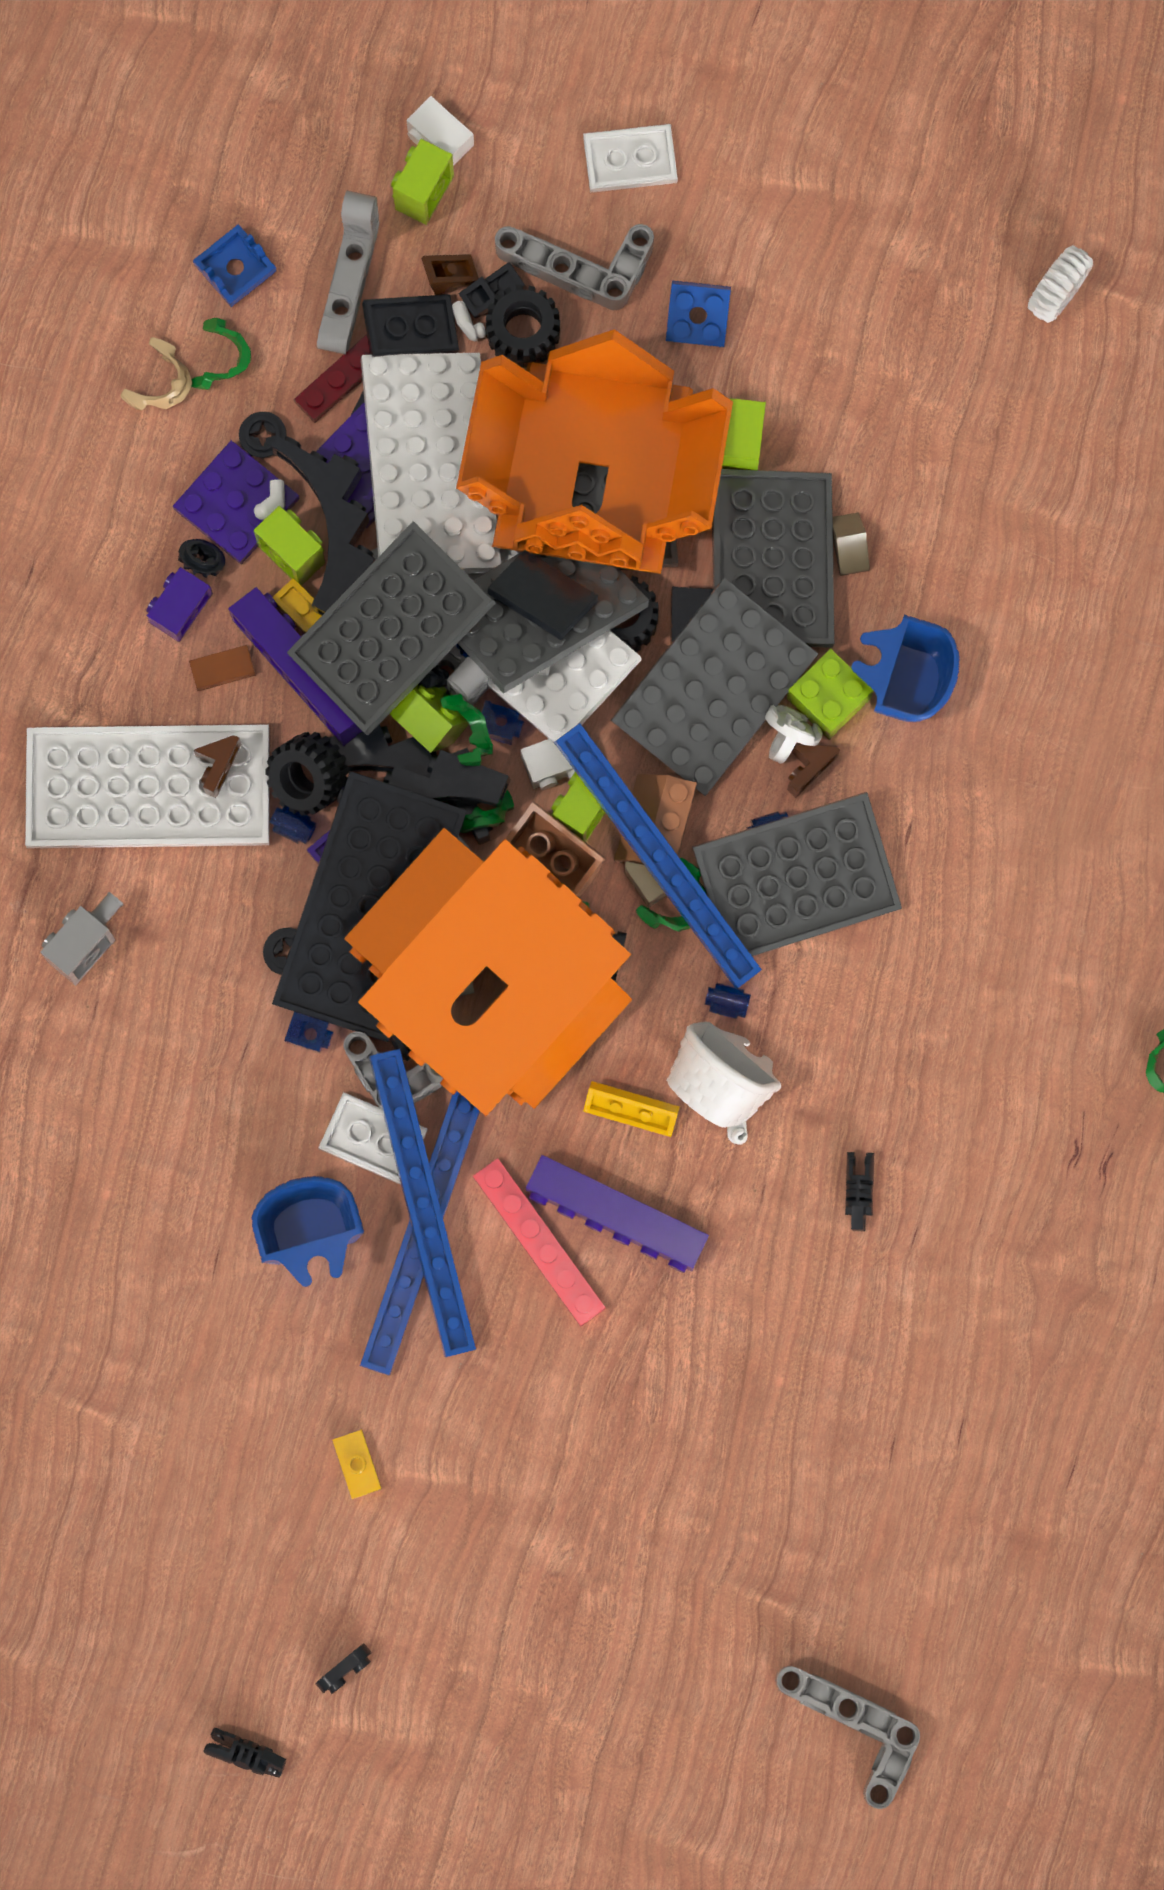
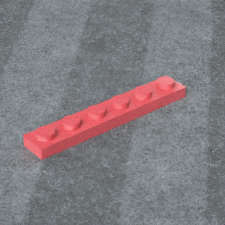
[473,1158,606,1327]

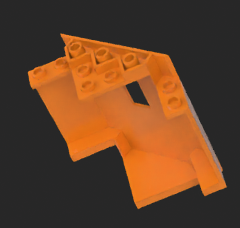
[456,329,733,574]
[344,828,633,1116]

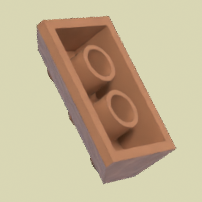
[614,774,697,865]
[505,802,605,898]

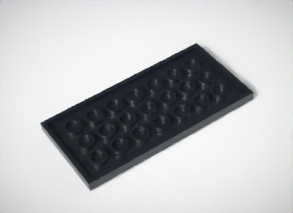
[272,771,467,1042]

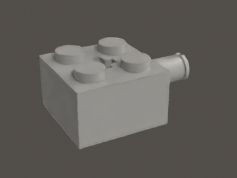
[40,892,124,986]

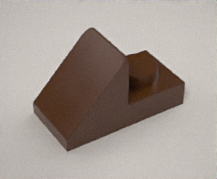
[421,254,479,295]
[194,735,242,798]
[787,745,840,798]

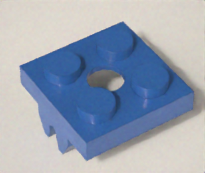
[193,224,277,307]
[666,280,731,347]

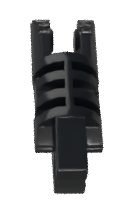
[845,1152,874,1232]
[203,1728,286,1778]

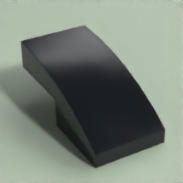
[458,262,527,318]

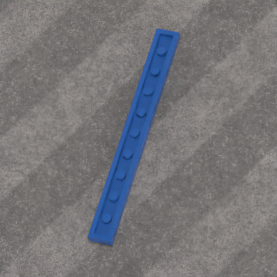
[554,723,762,989]
[369,1049,476,1357]
[360,1091,480,1376]

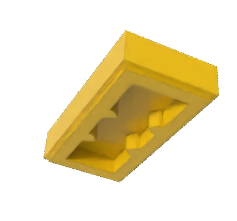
[332,1429,382,1499]

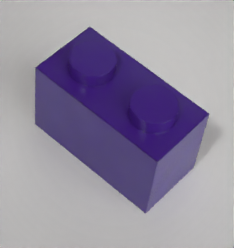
[146,567,213,642]

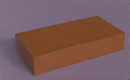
[189,645,256,691]

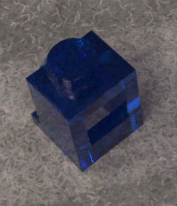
[482,700,524,745]
[284,1012,334,1054]

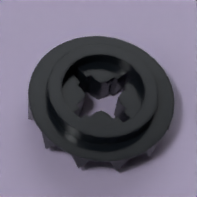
[239,412,287,459]
[178,539,225,578]
[263,928,296,975]

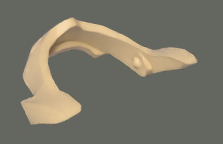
[120,337,192,410]

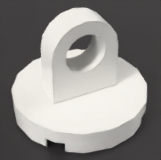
[765,705,823,764]

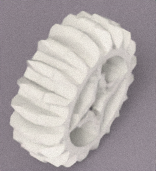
[1028,245,1093,323]

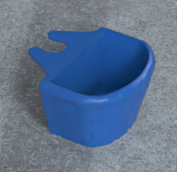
[851,614,960,722]
[251,1176,364,1287]

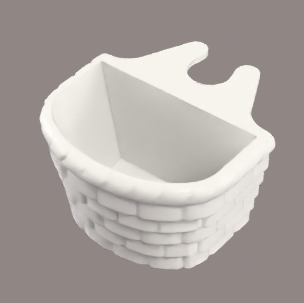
[666,1022,781,1127]

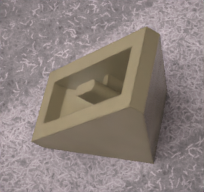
[832,513,870,576]
[625,862,667,908]

